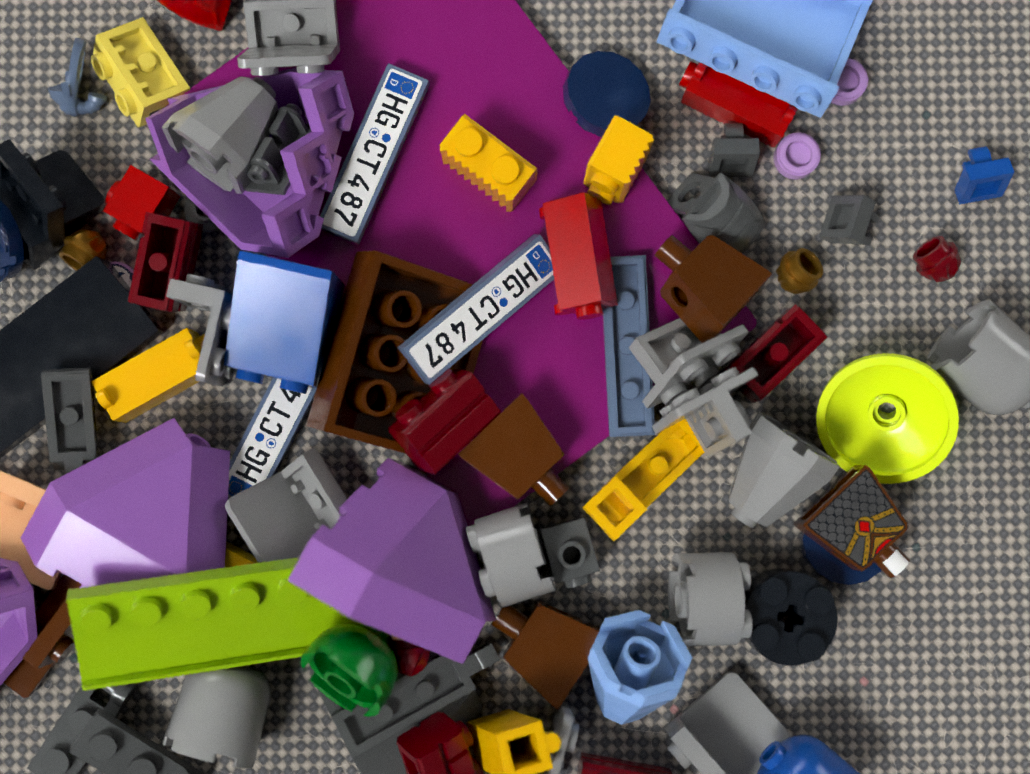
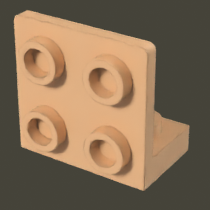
[0,471,62,591]

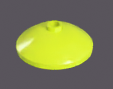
[816,353,959,484]

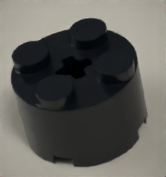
[744,568,838,666]

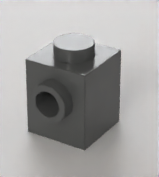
[540,516,600,588]

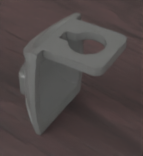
[667,173,766,254]

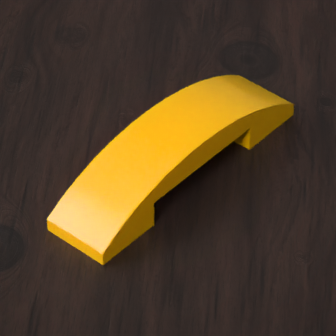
[582,419,704,541]

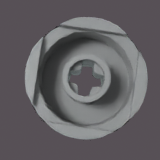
[466,502,556,608]
[668,552,752,647]

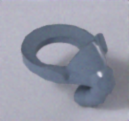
[47,38,107,117]

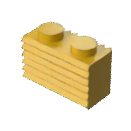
[440,114,538,212]
[583,115,654,205]

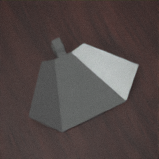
[309,643,500,774]

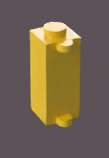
[91,328,205,423]
[467,709,561,774]

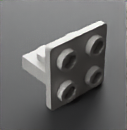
[629,318,749,409]
[652,367,758,458]

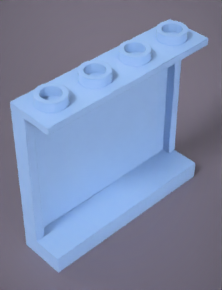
[656,0,873,118]

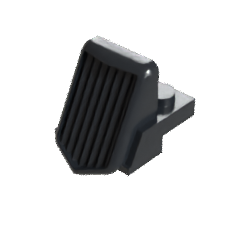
[0,139,104,270]

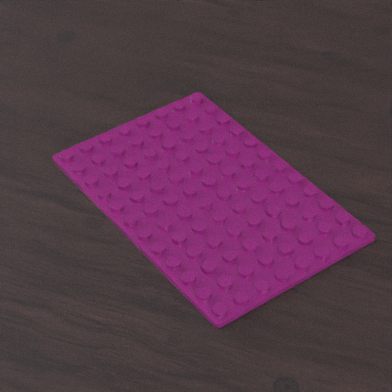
[167,0,757,526]

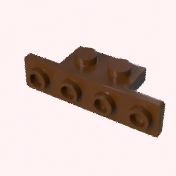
[3,574,82,698]

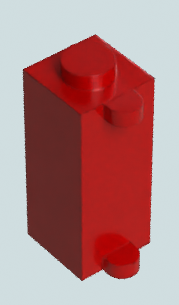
[679,61,798,148]
[539,192,618,320]

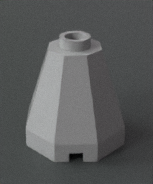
[161,77,278,194]
[728,411,840,528]

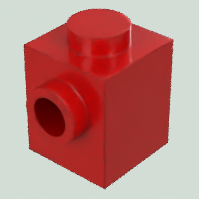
[103,165,181,241]

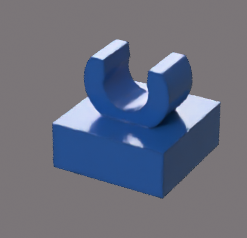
[954,146,1015,205]

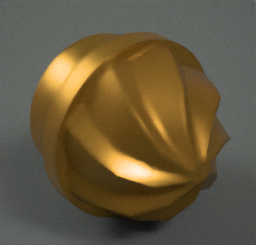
[59,229,107,271]
[776,248,823,294]

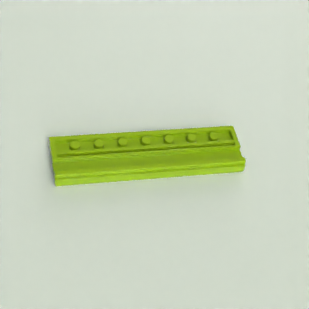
[67,557,391,691]

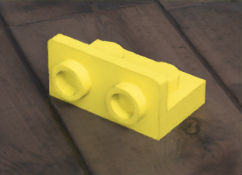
[91,17,191,128]

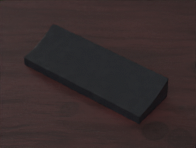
[0,256,164,458]

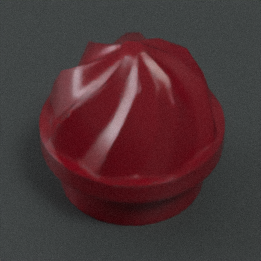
[913,236,961,282]
[389,635,430,676]

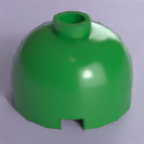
[300,623,398,717]

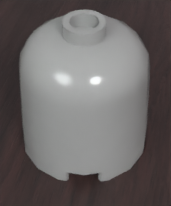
[927,300,1030,415]
[162,665,272,769]

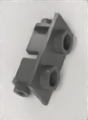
[245,103,311,195]

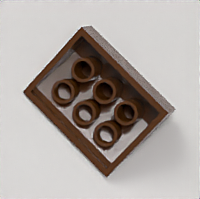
[306,250,483,465]

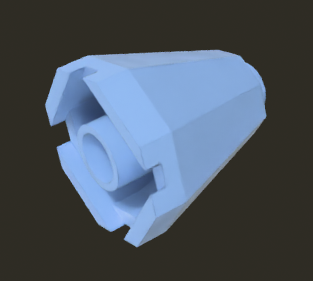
[588,610,692,725]

